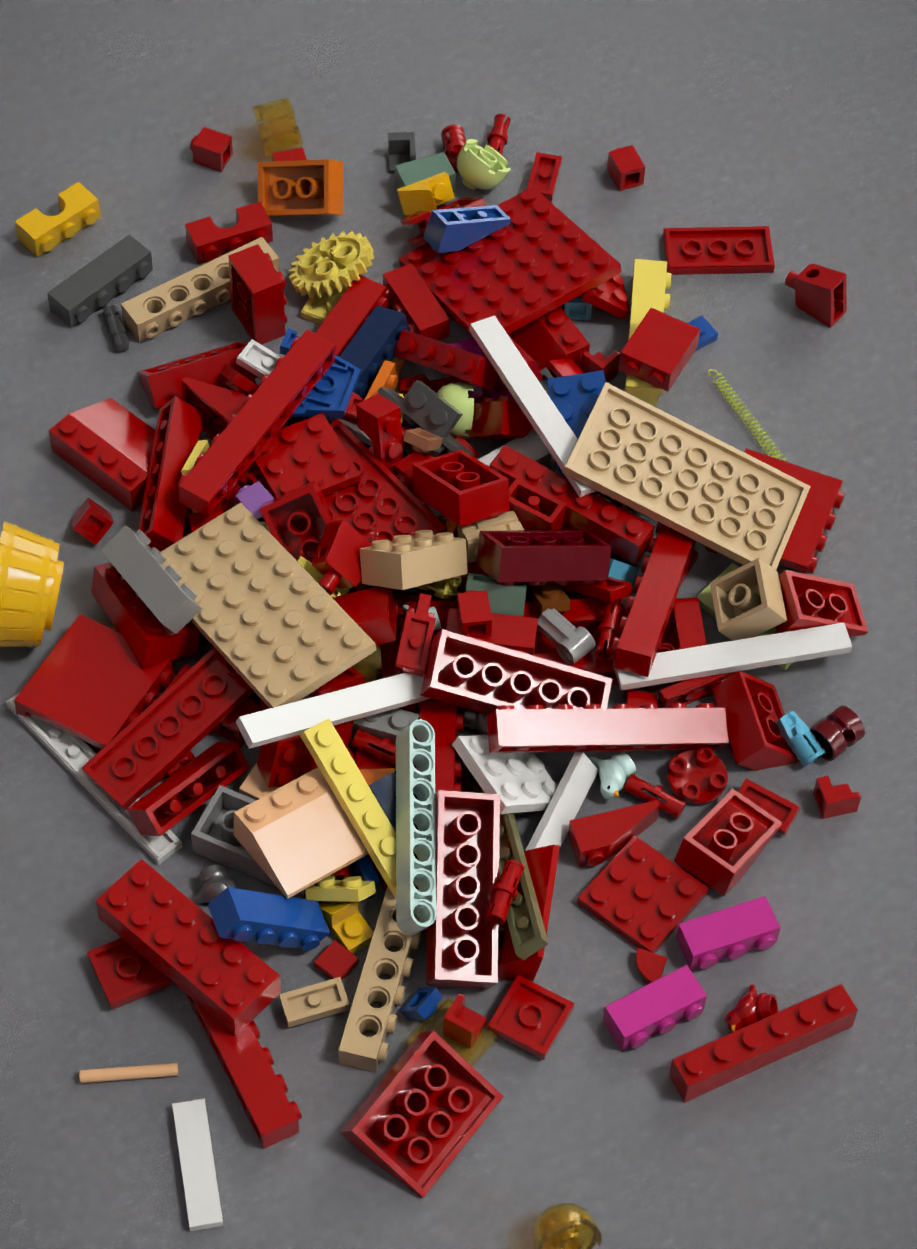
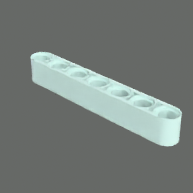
[396,719,436,936]

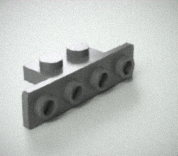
[377,380,474,456]

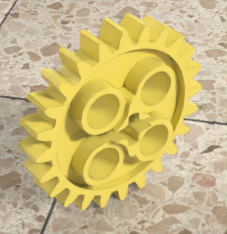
[289,231,374,298]

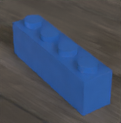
[208,887,330,951]

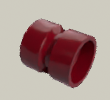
[810,706,865,761]

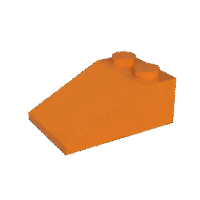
[257,159,343,216]

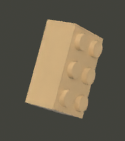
[360,530,468,590]

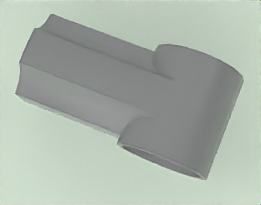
[537,608,596,665]

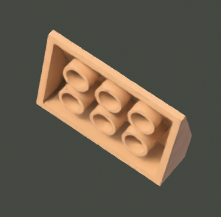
[233,767,369,899]

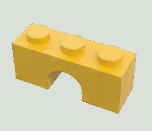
[15,182,101,258]

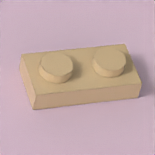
[279,977,350,1028]

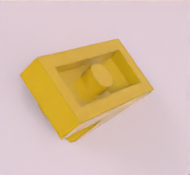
[397,172,455,215]
[319,901,374,954]

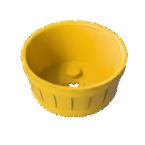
[0,521,64,648]

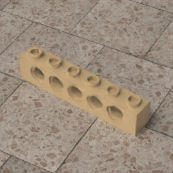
[121,237,280,343]
[338,887,422,1073]

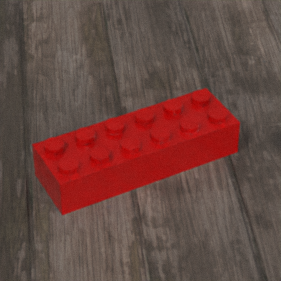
[420,629,612,715]
[426,790,500,989]
[96,859,281,1036]

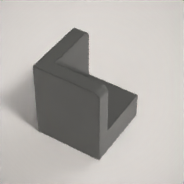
[388,132,416,174]

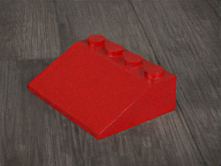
[49,398,155,512]
[340,1030,504,1198]

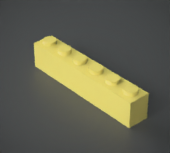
[625,259,672,406]

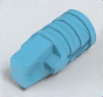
[776,711,826,767]

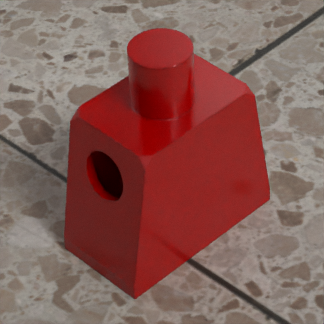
[785,263,847,328]
[312,519,372,595]

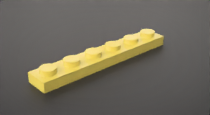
[300,718,417,898]

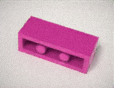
[676,896,781,970]
[603,965,707,1051]

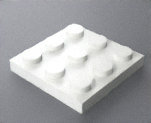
[452,735,558,814]

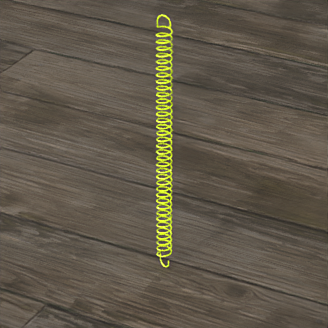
[708,369,786,461]

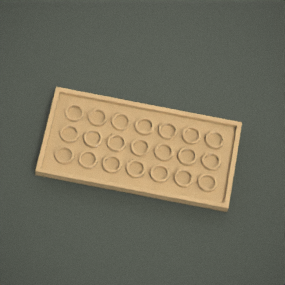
[562,382,811,570]
[161,503,377,708]

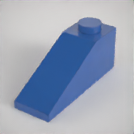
[423,205,511,253]

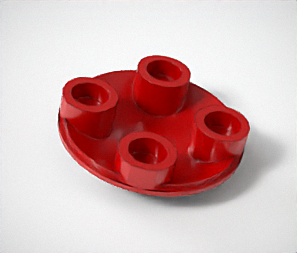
[667,746,728,804]

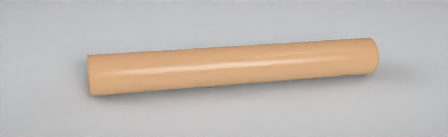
[79,1063,179,1083]

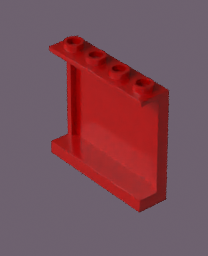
[706,448,845,574]
[14,614,174,749]

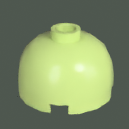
[457,139,511,190]
[437,382,474,439]

